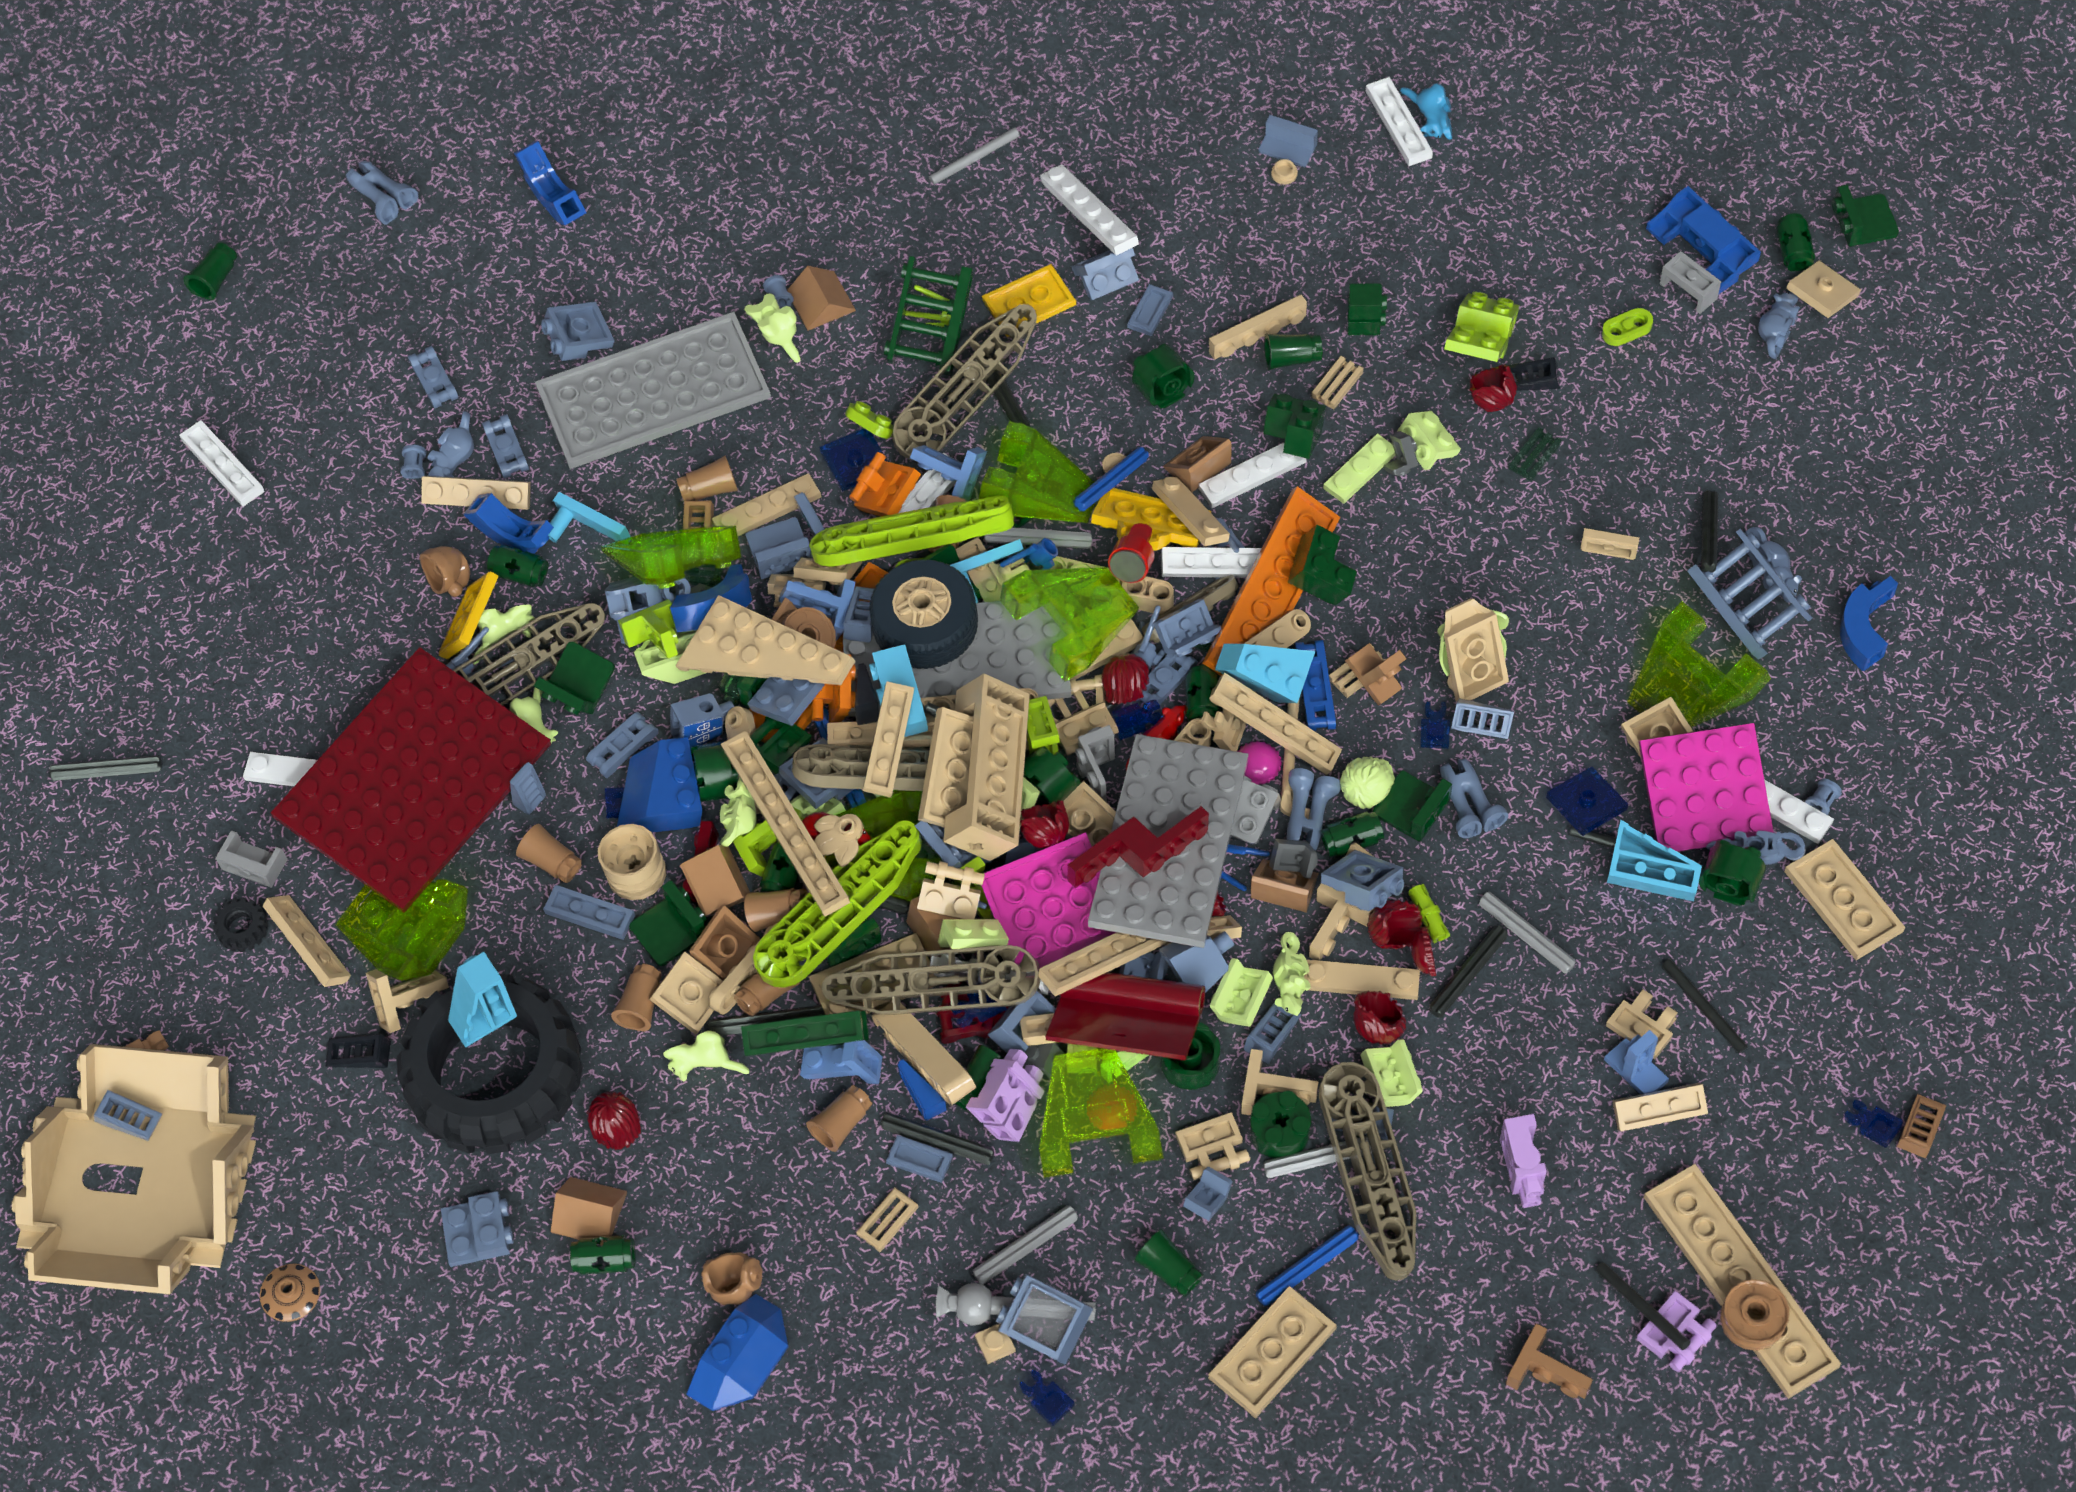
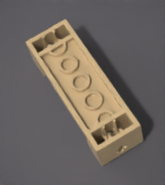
[943,674,1030,861]

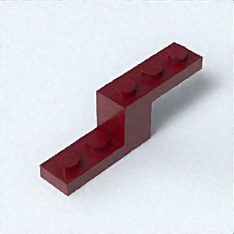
[1068,806,1209,888]

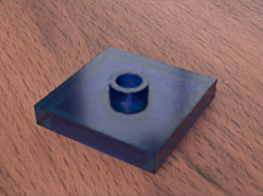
[819,428,888,492]
[1546,766,1628,836]

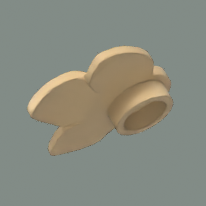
[814,814,863,867]

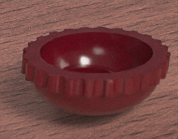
[1411,927,1437,976]

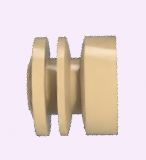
[598,824,666,900]

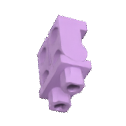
[966,1049,1045,1142]
[1500,1114,1547,1208]

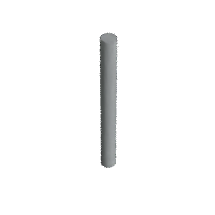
[929,128,1020,185]

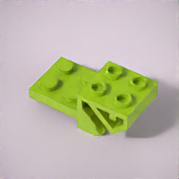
[1444,292,1520,362]

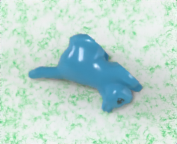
[1400,83,1452,140]

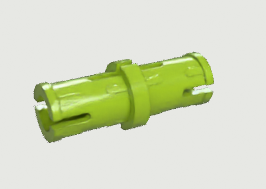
[1408,884,1450,943]

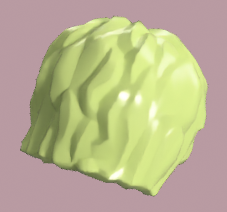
[1340,756,1395,809]

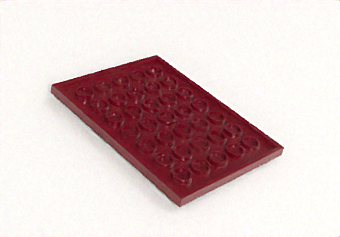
[271,647,551,913]

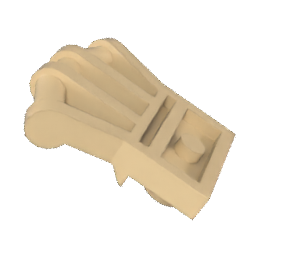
[1048,674,1119,756]

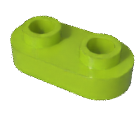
[1602,308,1653,346]
[845,401,893,439]

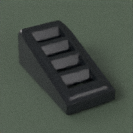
[1507,357,1560,391]
[855,663,879,725]
[326,1034,391,1068]

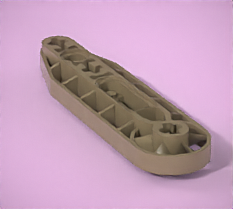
[892,304,1037,461]
[453,603,605,706]
[792,744,930,791]
[822,945,1041,1015]
[1318,1062,1416,1280]

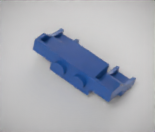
[1646,186,1761,295]

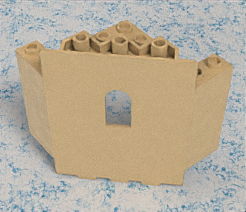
[12,1044,256,1294]

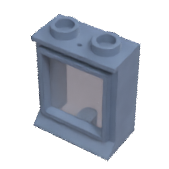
[996,1274,1093,1365]

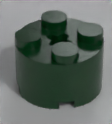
[1132,343,1195,408]
[690,741,739,802]
[1023,746,1081,806]
[1699,840,1766,906]
[1161,1022,1220,1090]
[1250,1090,1311,1158]

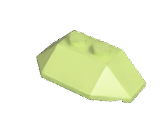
[634,629,705,684]

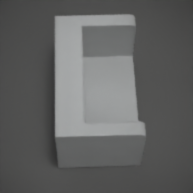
[1660,251,1721,314]
[216,831,288,888]

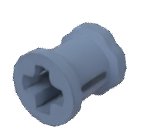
[763,275,794,309]
[400,445,426,479]
[1805,778,1842,815]

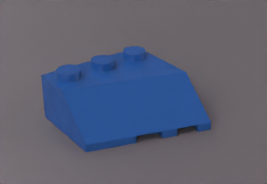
[617,737,702,833]

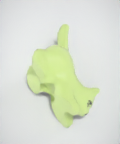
[744,293,800,362]
[473,605,535,665]
[509,688,558,744]
[663,1031,749,1082]

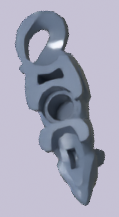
[1758,292,1800,359]
[427,411,474,477]
[1745,527,1802,603]
[1706,831,1806,865]

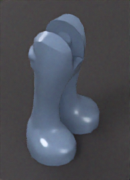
[346,161,418,224]
[1440,758,1509,838]
[1286,768,1341,851]

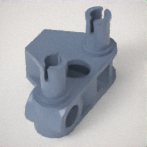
[604,571,690,644]

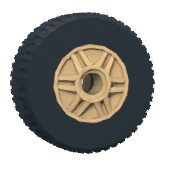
[869,560,978,669]

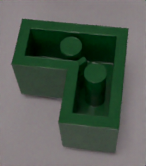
[1263,393,1326,459]
[1288,525,1357,605]

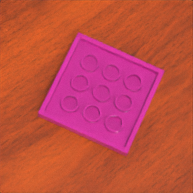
[1639,723,1774,852]
[981,832,1117,968]

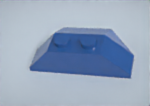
[687,1294,788,1411]

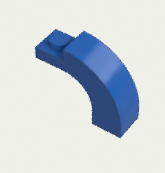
[514,141,587,225]
[463,493,554,554]
[670,564,752,633]
[1840,576,1898,671]

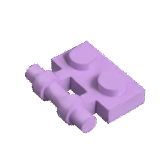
[1636,1291,1717,1372]

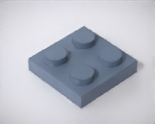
[748,677,825,726]

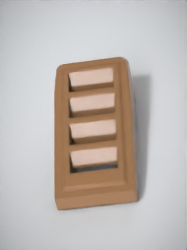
[682,501,714,554]
[1897,1094,1946,1158]

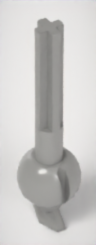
[935,1283,1096,1326]

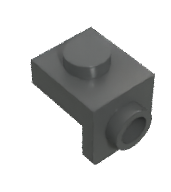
[1383,431,1419,476]
[1269,839,1318,878]
[1022,1043,1067,1082]

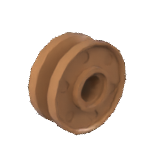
[778,607,836,648]
[1720,1279,1790,1351]

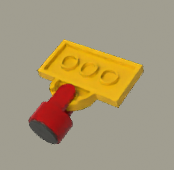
[1091,488,1211,583]

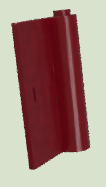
[1046,972,1205,1060]

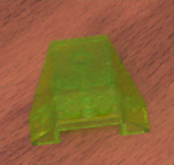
[335,879,468,981]

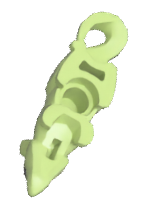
[720,777,757,847]
[1273,932,1311,1016]

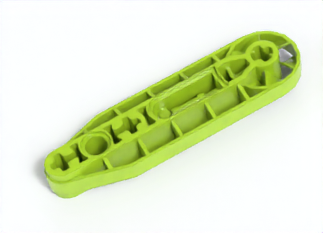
[809,495,1014,567]
[753,820,922,988]

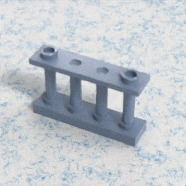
[1687,529,1813,660]

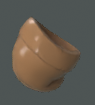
[419,546,470,597]

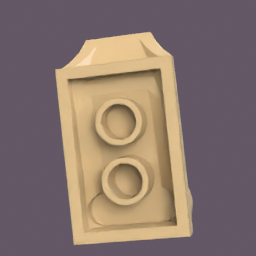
[1444,599,1509,701]
[1621,697,1693,758]
[1063,781,1116,846]

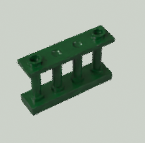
[884,256,974,376]
[741,1010,870,1056]

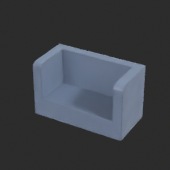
[988,991,1056,1053]

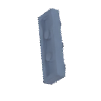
[543,885,635,940]

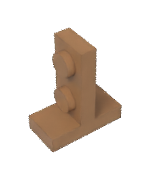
[1345,643,1406,705]
[1506,1324,1593,1399]

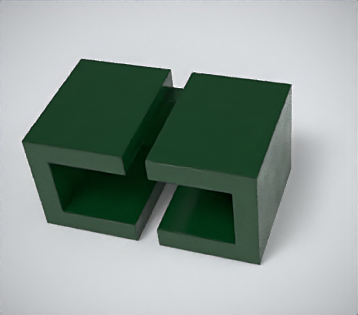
[1347,283,1387,335]

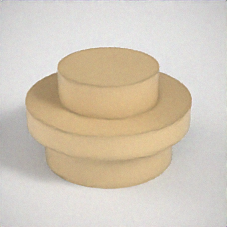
[1272,159,1297,184]

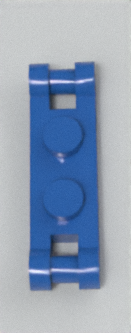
[1295,640,1336,731]

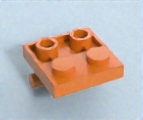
[849,452,921,517]
[812,654,856,723]

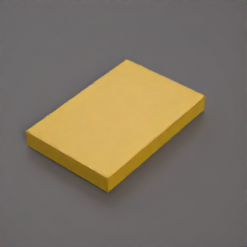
[982,264,1076,337]
[439,571,499,659]

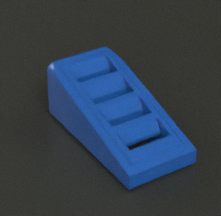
[898,1059,947,1121]

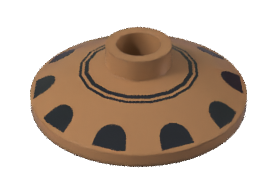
[260,1264,320,1322]

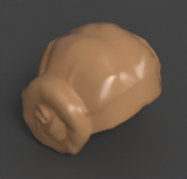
[701,1253,763,1305]

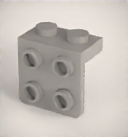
[1075,725,1115,803]
[1231,776,1281,844]

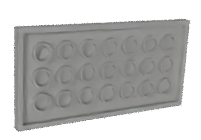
[535,312,771,469]
[843,595,1072,717]
[1088,734,1249,948]

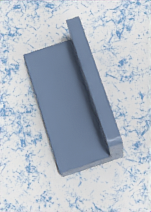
[1259,115,1318,167]

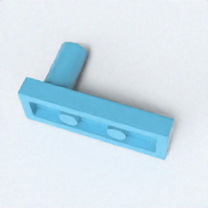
[549,492,631,545]
[950,539,1024,603]

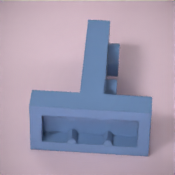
[910,445,987,501]
[779,579,856,641]
[1604,1030,1669,1095]
[800,1040,883,1084]

